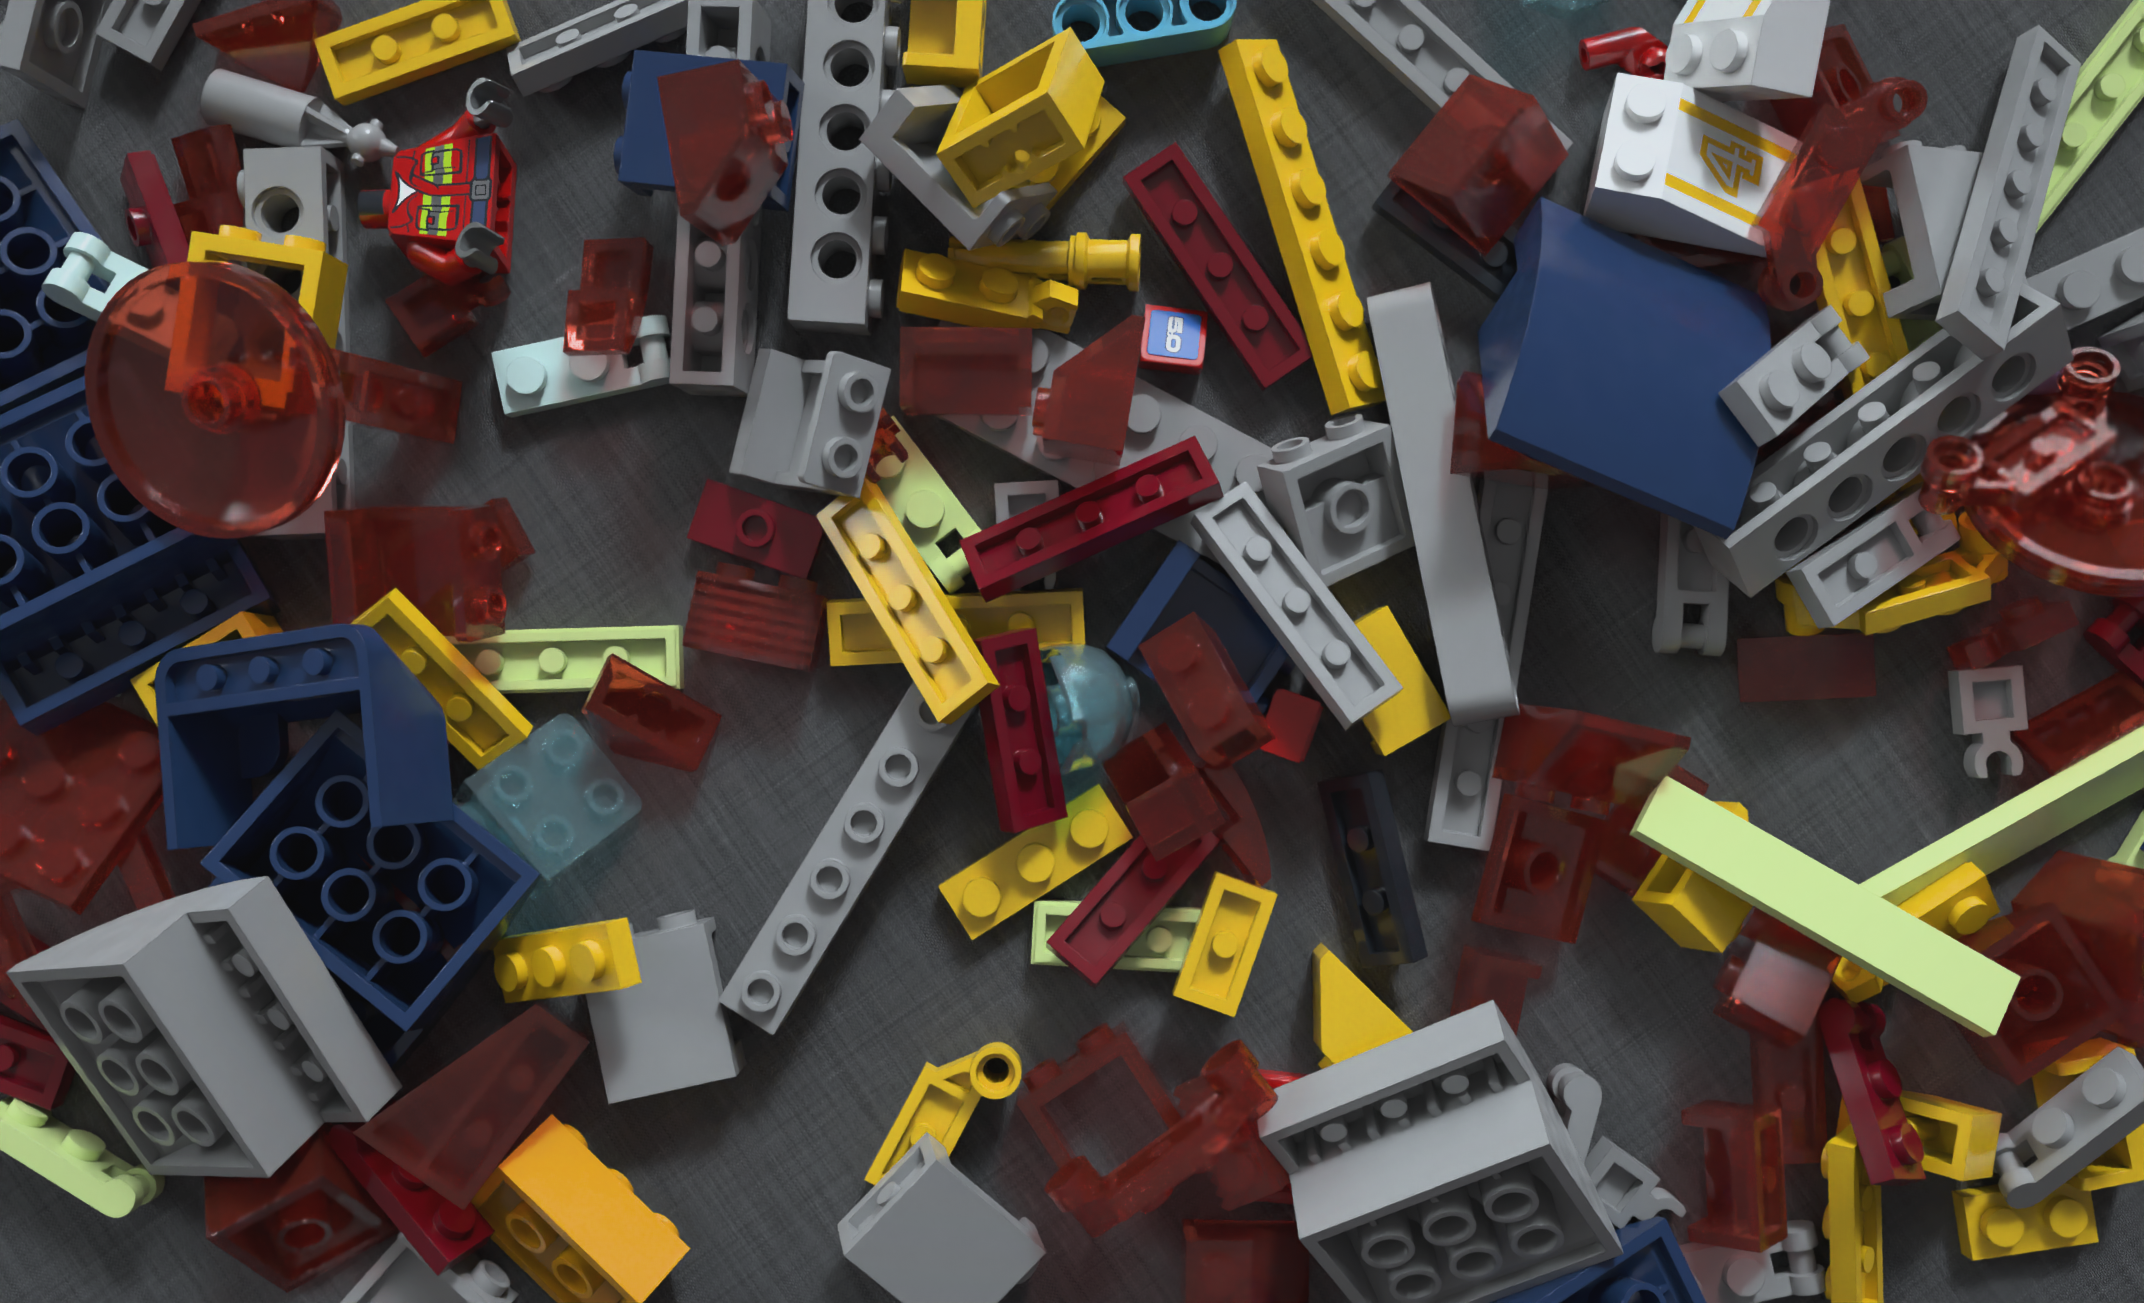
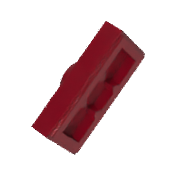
[120,150,189,286]
[686,478,826,581]

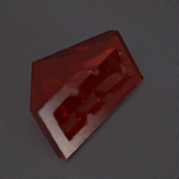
[192,0,343,93]
[581,653,722,772]
[2011,670,2144,776]

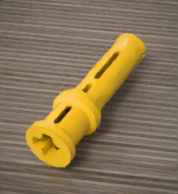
[948,232,1141,292]

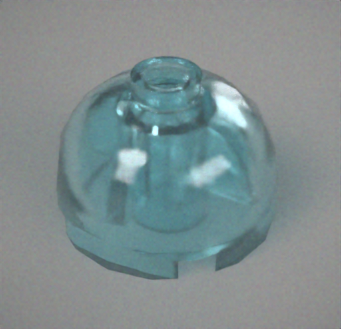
[1039,643,1140,775]

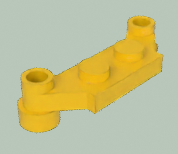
[1775,506,2015,636]
[864,1042,1022,1186]

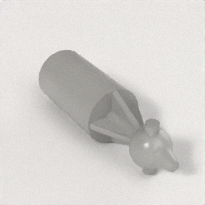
[201,68,400,167]

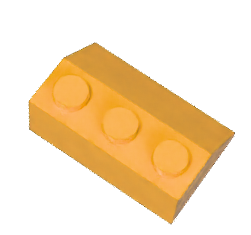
[470,1114,691,1303]

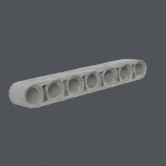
[1367,282,1520,727]

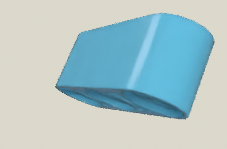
[1052,0,1237,67]

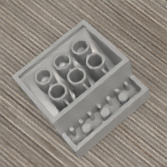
[6,876,402,1178]
[1254,1000,1624,1303]

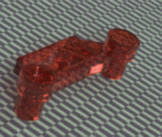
[1751,77,1928,311]
[1918,347,2121,515]
[1044,1039,1278,1238]

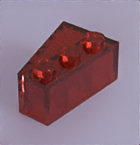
[353,1001,591,1210]

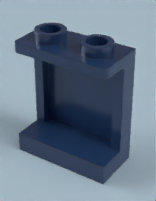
[614,50,805,212]
[1105,540,1296,734]

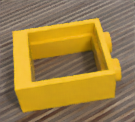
[936,27,1105,208]
[167,225,348,418]

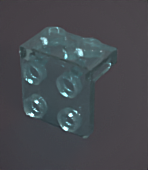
[453,714,642,900]

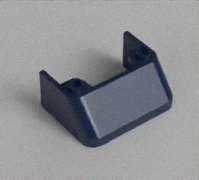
[155,623,454,850]

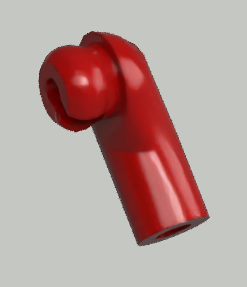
[1579,27,1668,80]

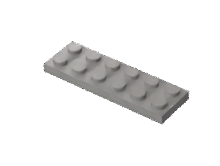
[901,320,1273,568]

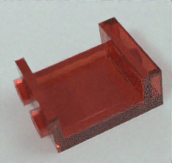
[324,505,507,642]

